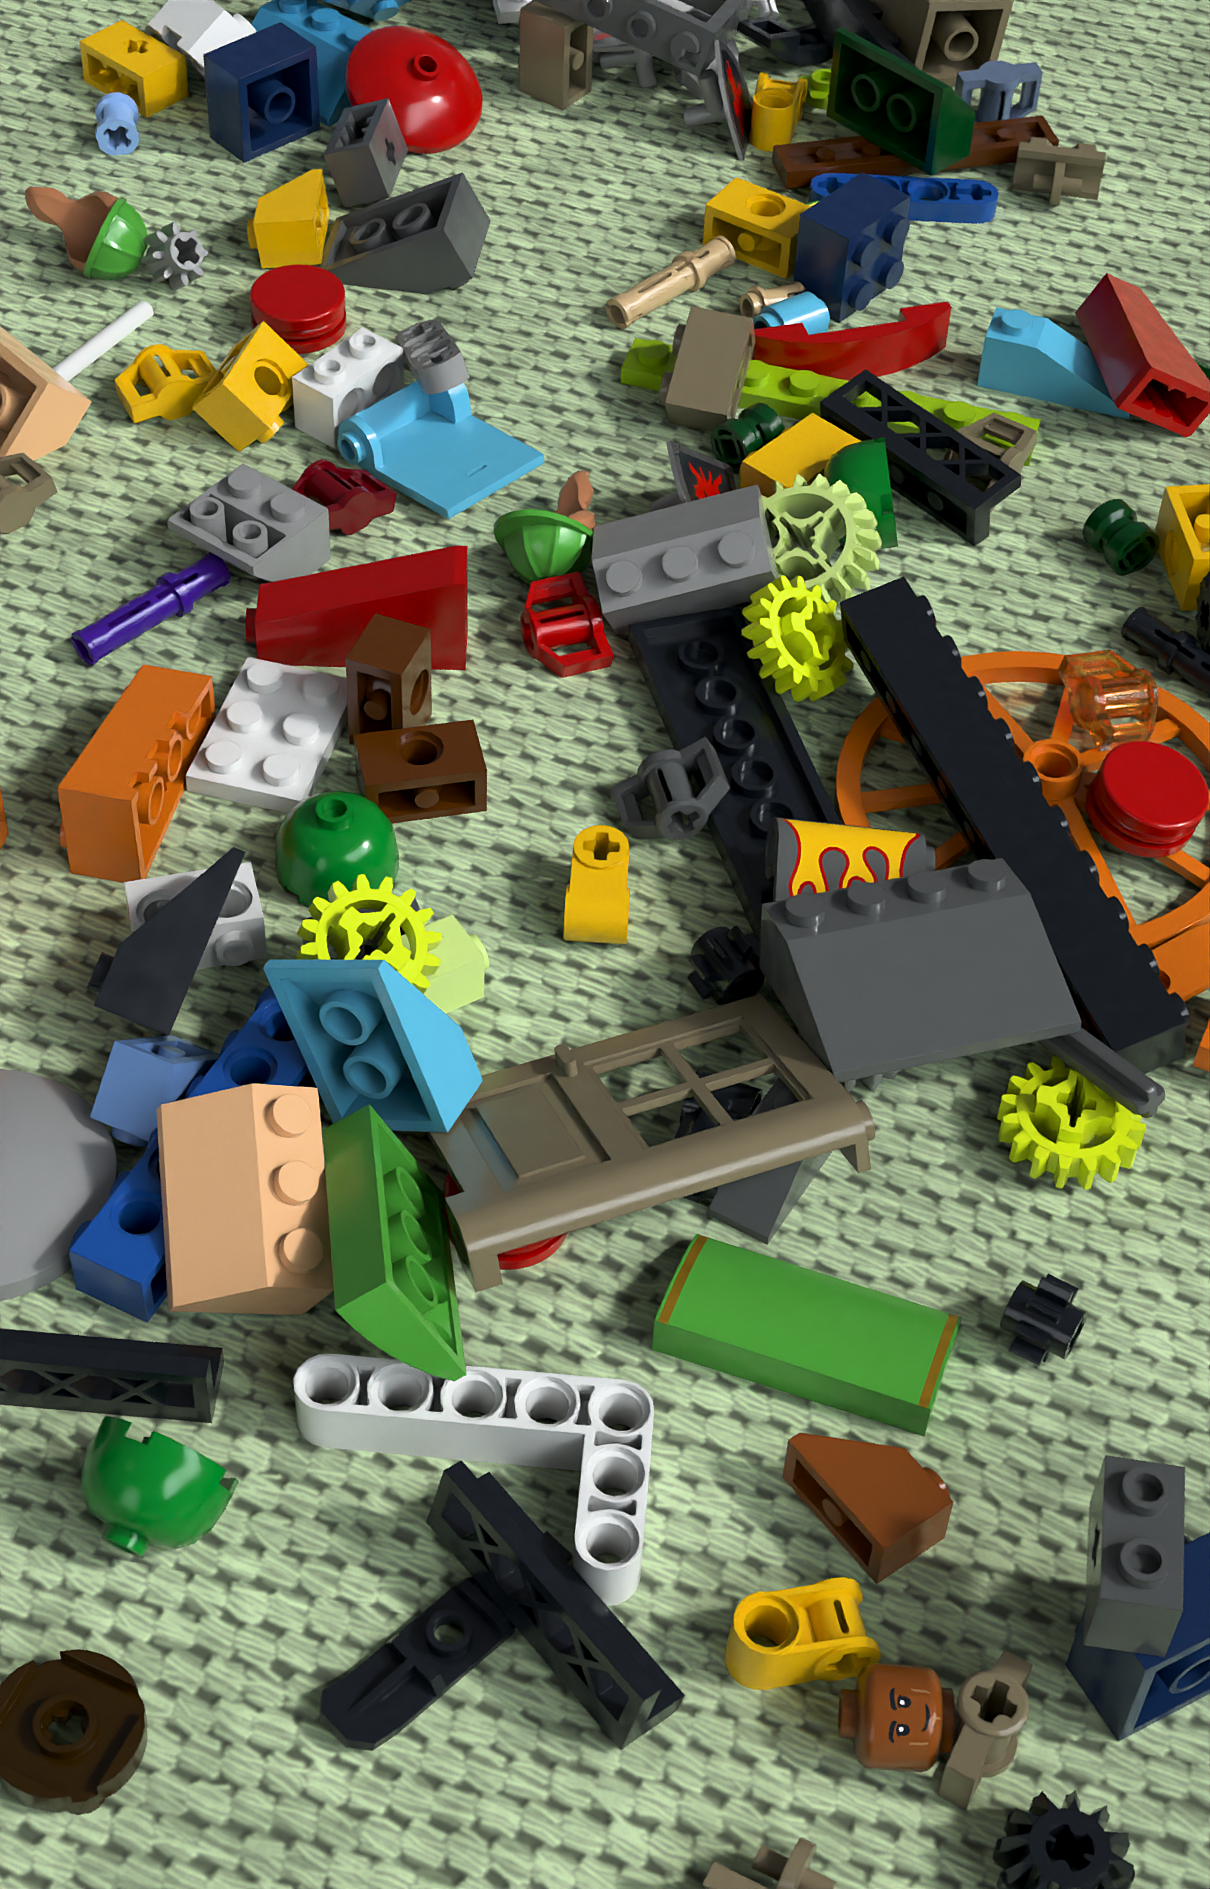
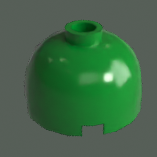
[823,438,898,549]
[275,790,399,908]
[81,1416,239,1558]

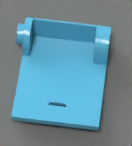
[337,381,545,519]

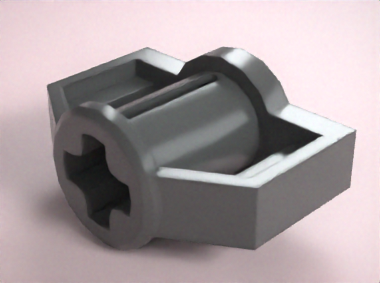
[611,737,730,840]

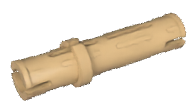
[606,236,736,330]

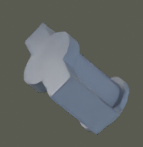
[955,61,1043,123]

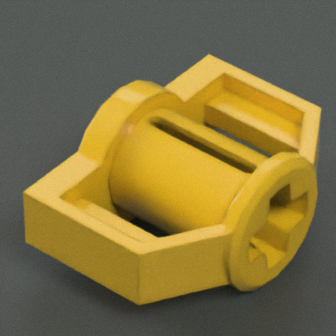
[114,344,216,424]

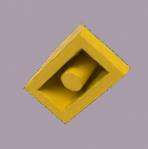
[247,169,330,268]

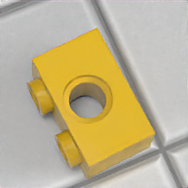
[702,177,812,279]
[192,321,309,451]
[1155,484,1210,611]

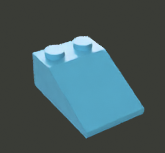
[263,960,483,1132]

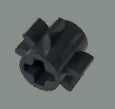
[687,926,765,1005]
[1000,1274,1088,1366]

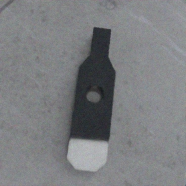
[319,1531,572,1751]

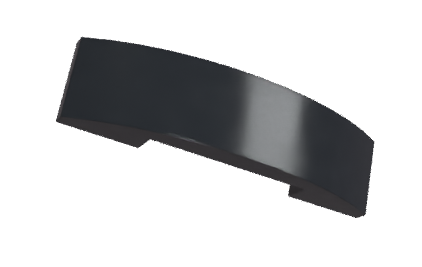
[736,16,833,65]

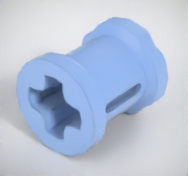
[95,92,139,155]

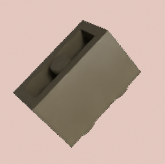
[518,0,593,111]
[659,306,756,432]

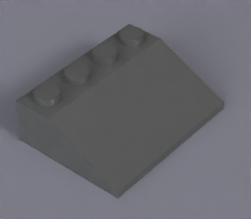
[759,858,1082,1082]

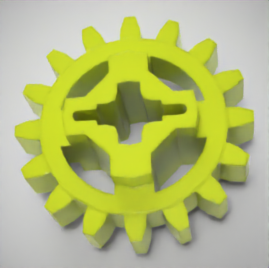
[741,575,854,702]
[296,874,442,994]
[997,1056,1146,1190]

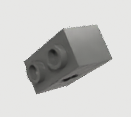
[323,98,408,208]
[1084,1455,1185,1657]

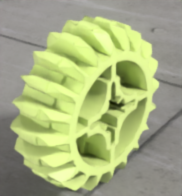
[749,473,882,616]

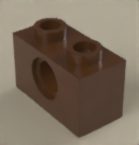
[345,613,432,745]
[354,719,487,824]

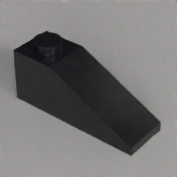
[87,847,246,1036]

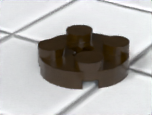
[0,1649,148,1815]

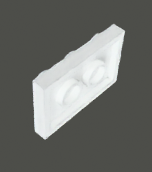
[185,657,348,813]

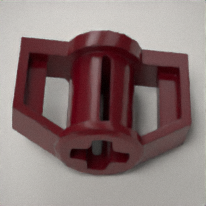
[292,459,397,535]

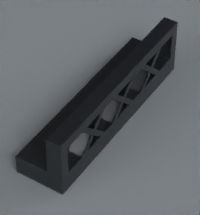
[820,369,1021,546]
[0,1328,224,1423]
[426,1460,685,1750]

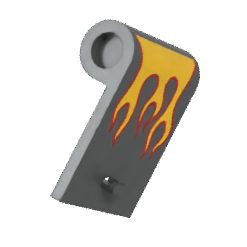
[764,817,935,999]

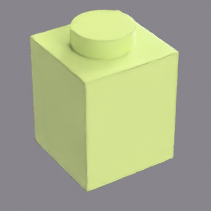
[401,914,489,1014]

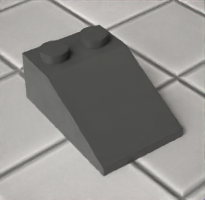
[317,172,491,293]

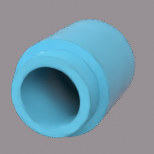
[753,291,830,335]

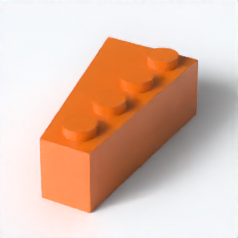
[57,664,216,883]

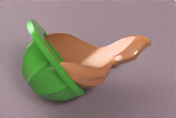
[25,186,148,280]
[493,470,597,584]

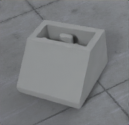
[167,464,331,582]

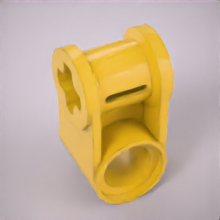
[749,72,807,152]
[563,825,630,944]
[725,1577,881,1690]

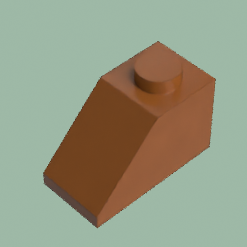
[782,1432,953,1585]

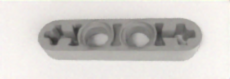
[395,319,470,395]

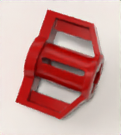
[520,571,614,678]

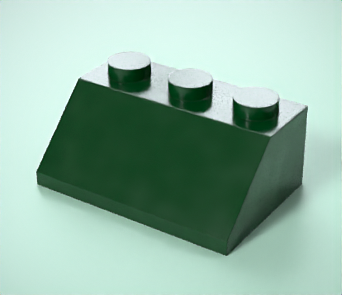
[826,27,976,176]

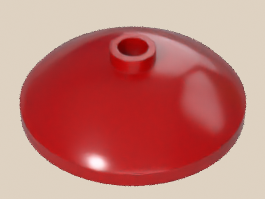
[345,26,483,154]

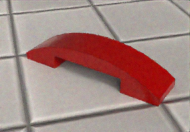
[751,301,952,381]

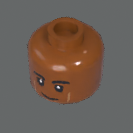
[838,1663,955,1772]

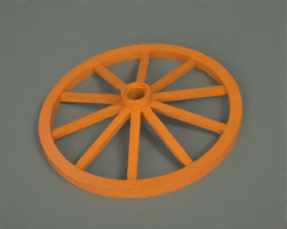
[834,651,1210,950]

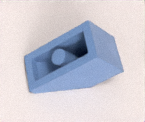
[90,1035,220,1147]

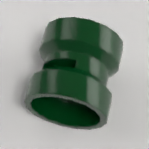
[710,402,785,474]
[1082,499,1160,576]

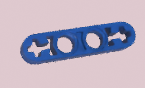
[808,173,999,224]

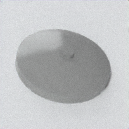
[0,1069,119,1301]

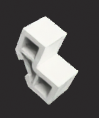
[144,0,257,78]

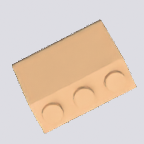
[0,326,92,461]
[156,1083,334,1315]

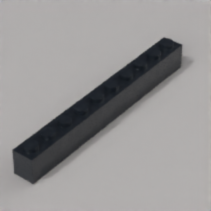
[840,577,1191,1074]

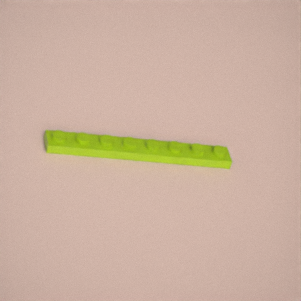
[621,338,1041,466]

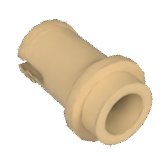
[739,282,805,318]

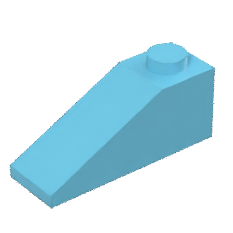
[977,307,1131,419]

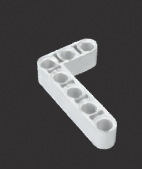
[294,1354,654,1606]

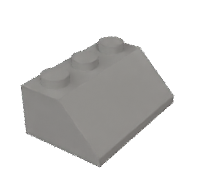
[592,484,779,634]

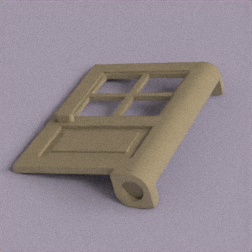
[426,994,875,1292]

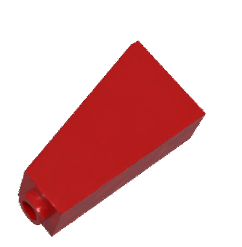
[1075,273,1210,437]
[245,546,468,670]

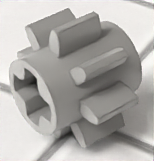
[141,222,208,290]

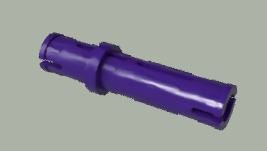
[71,552,231,666]

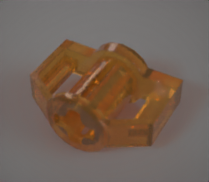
[1057,649,1159,752]

